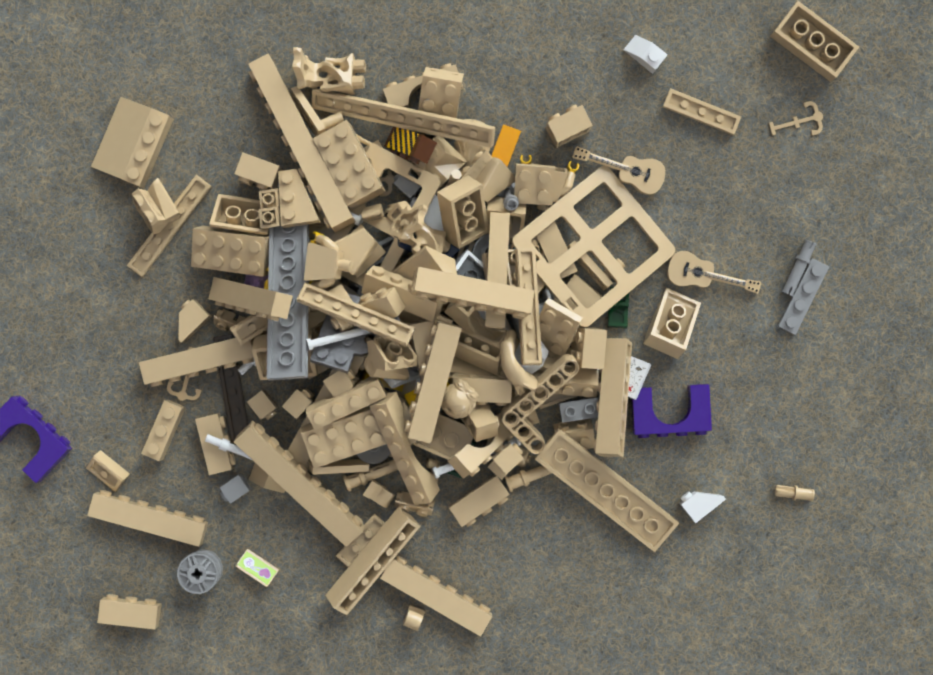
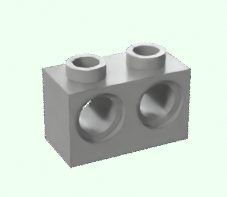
[558,397,599,423]

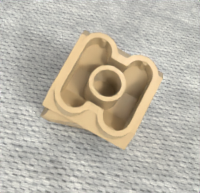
[461,150,515,203]
[132,178,180,234]
[335,224,386,278]
[364,335,417,380]

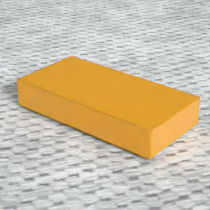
[491,124,521,167]

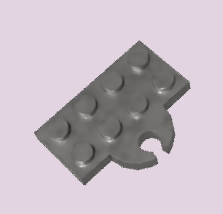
[310,293,377,374]

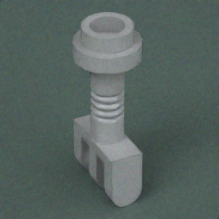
[498,183,519,210]

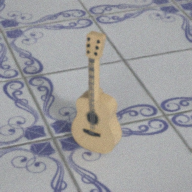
[572,146,665,195]
[667,251,761,294]

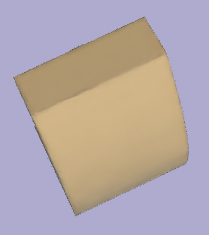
[258,188,281,229]

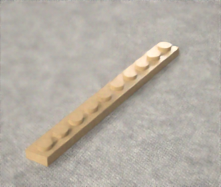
[312,88,495,148]

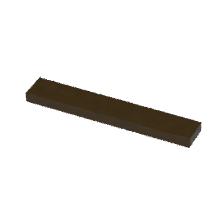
[213,334,248,446]

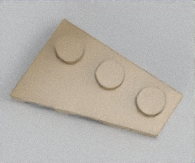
[278,169,321,228]

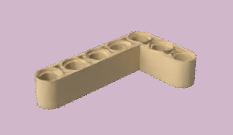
[501,354,579,454]

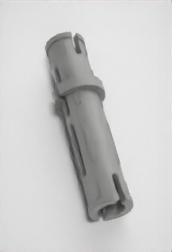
[782,239,817,297]

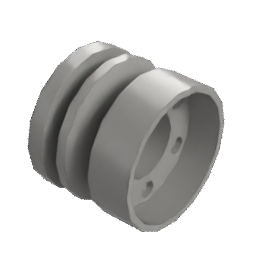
[177,549,223,594]

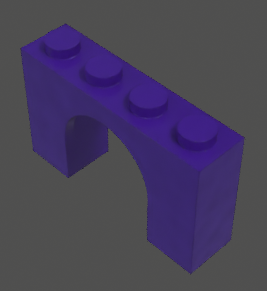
[631,384,712,438]
[0,396,72,483]

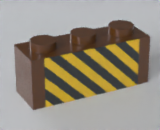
[384,126,437,165]

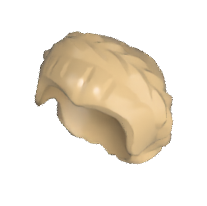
[441,379,479,419]

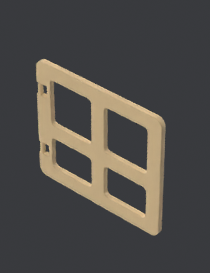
[309,134,441,287]
[512,166,675,328]

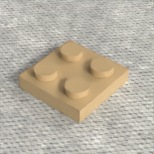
[514,163,555,205]

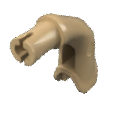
[500,330,538,396]

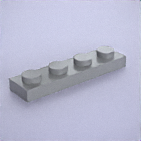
[777,258,829,335]

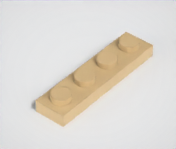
[663,88,741,135]

